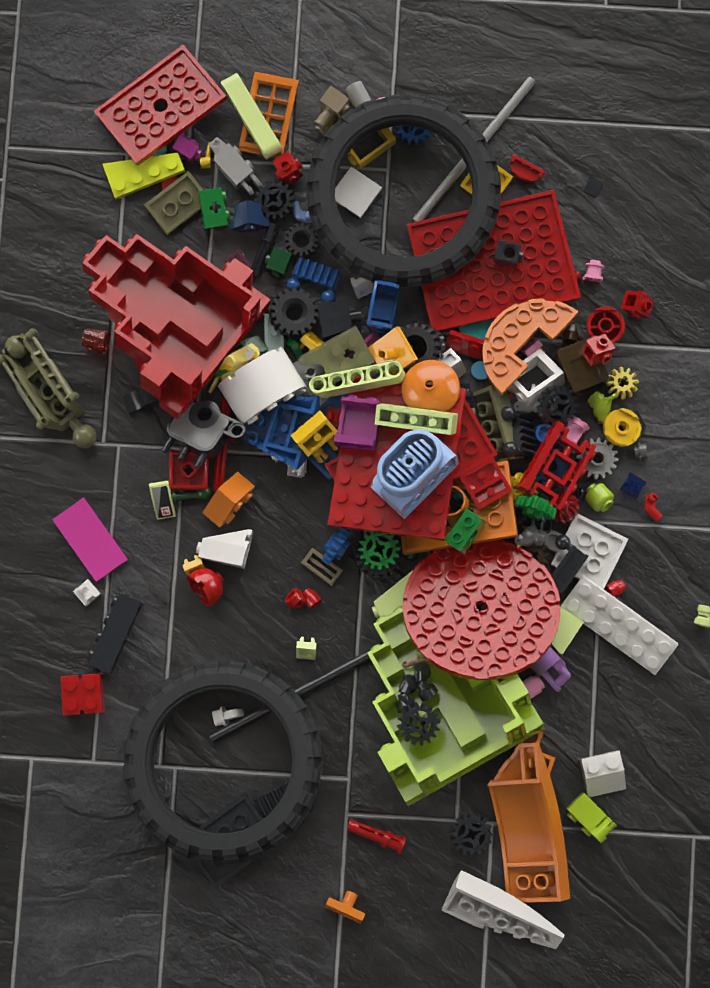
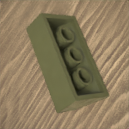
[473,385,525,463]

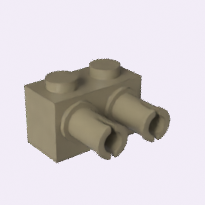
[314,86,350,135]

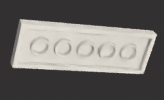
[560,575,678,675]

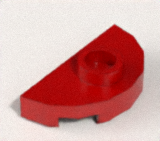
[510,154,546,182]

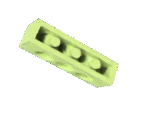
[375,403,458,435]

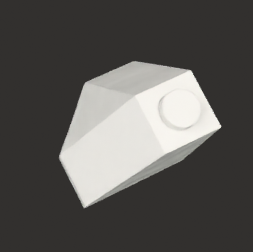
[196,529,253,569]

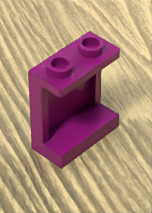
[334,395,381,451]

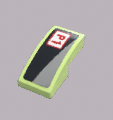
[149,481,176,520]

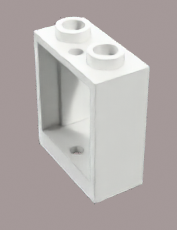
[508,349,565,408]

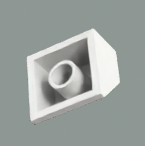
[579,751,626,797]

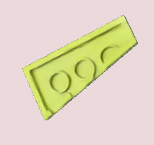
[103,153,186,200]

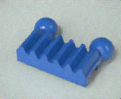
[285,257,341,302]

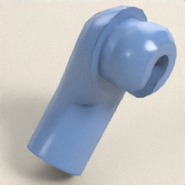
[291,201,312,224]

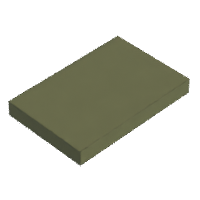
[144,171,203,236]

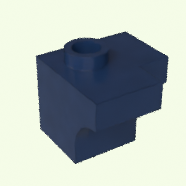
[229,200,270,233]

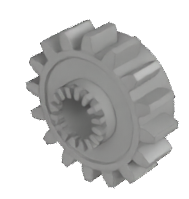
[576,437,619,480]

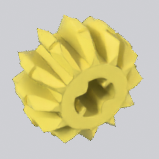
[607,367,639,400]

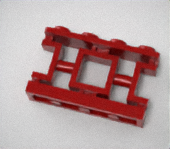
[516,421,596,512]

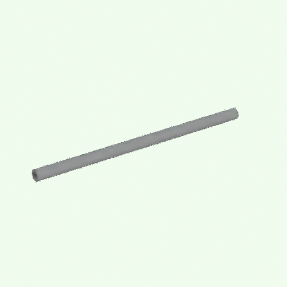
[412,76,536,222]

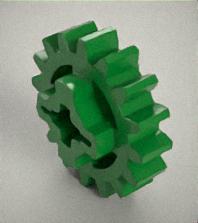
[514,495,557,521]
[358,532,400,571]

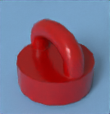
[285,588,306,608]

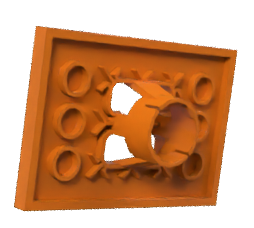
[401,461,518,555]

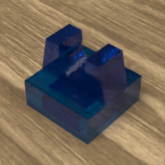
[620,472,647,499]

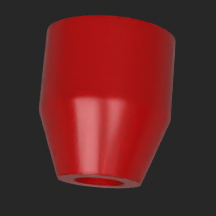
[605,580,626,598]
[302,588,322,609]

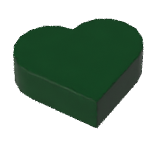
[284,337,303,361]

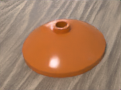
[402,360,460,412]

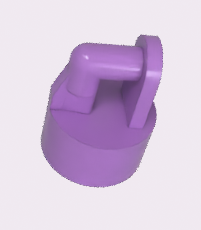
[530,646,571,692]

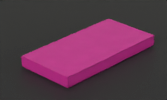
[52,498,128,582]

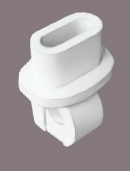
[212,706,244,727]

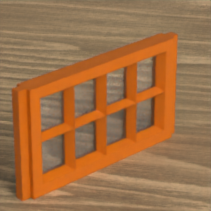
[239,72,299,158]

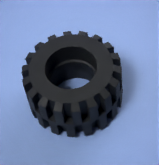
[401,323,445,370]

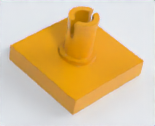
[368,327,418,376]

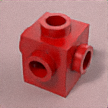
[273,151,304,185]
[621,291,654,320]
[581,334,615,366]

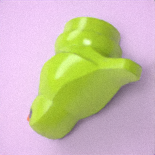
[587,391,617,424]

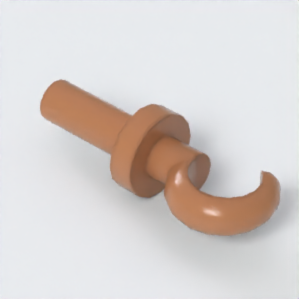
[402,657,429,668]

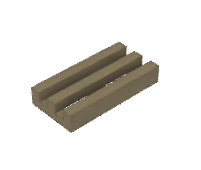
[301,548,343,586]

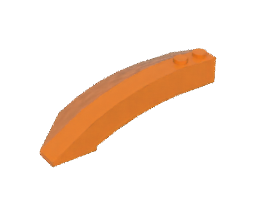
[487,742,570,902]

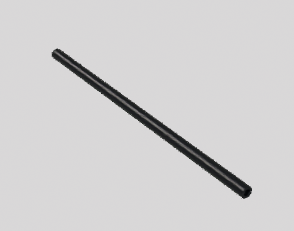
[209,643,384,743]

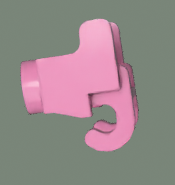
[556,416,590,454]

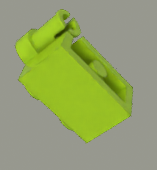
[566,792,617,843]

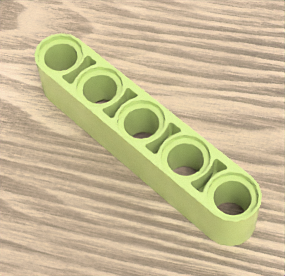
[220,73,283,160]
[309,361,405,398]

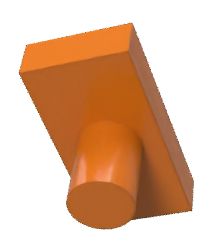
[325,891,365,923]

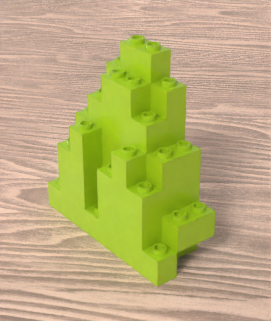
[368,606,545,806]

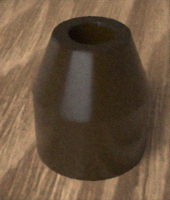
[562,324,579,345]

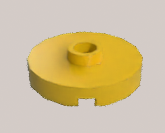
[603,408,642,447]

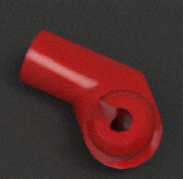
[644,493,663,522]

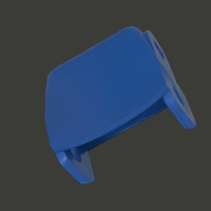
[367,281,399,334]

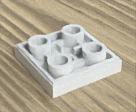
[335,167,382,219]

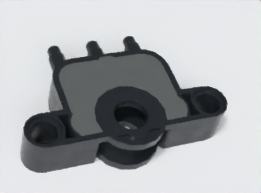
[162,400,249,469]

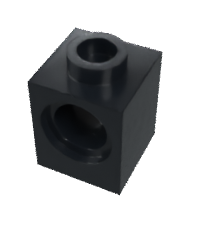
[494,240,524,268]

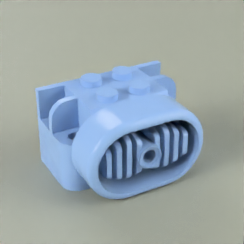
[371,430,459,519]

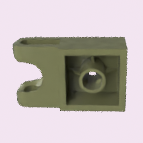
[299,326,375,390]

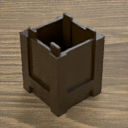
[553,336,610,400]

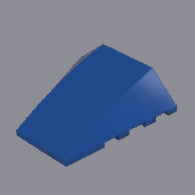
[235,396,320,470]

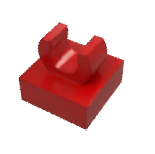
[326,407,341,428]

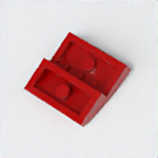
[459,457,513,510]

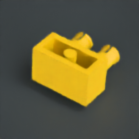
[290,411,338,463]

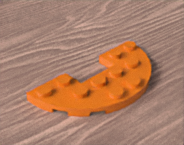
[483,299,578,395]

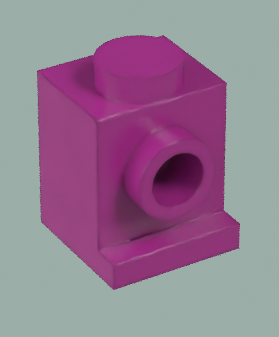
[172,132,203,164]

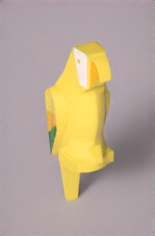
[208,343,260,393]

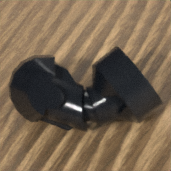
[515,508,553,535]
[414,662,438,702]
[395,674,418,713]

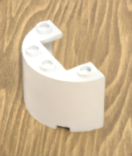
[218,347,307,425]

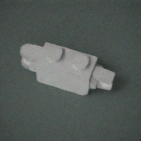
[209,137,263,196]

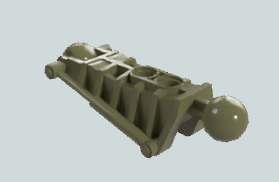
[0,328,97,449]

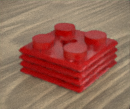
[169,451,209,491]

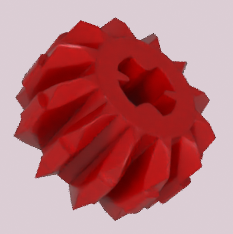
[548,490,580,524]

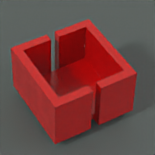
[61,673,105,716]

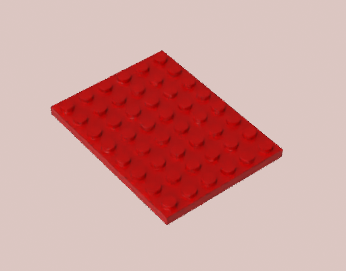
[407,190,581,332]
[328,377,466,541]

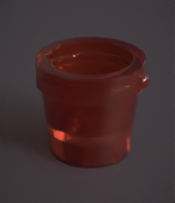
[82,328,111,355]

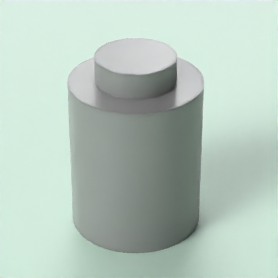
[345,81,371,109]

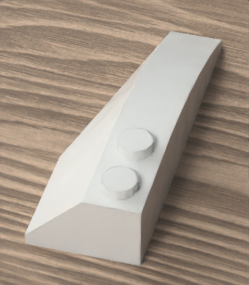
[442,870,564,949]

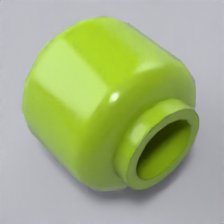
[585,483,614,512]

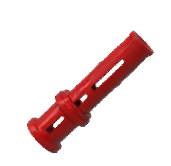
[346,819,407,854]

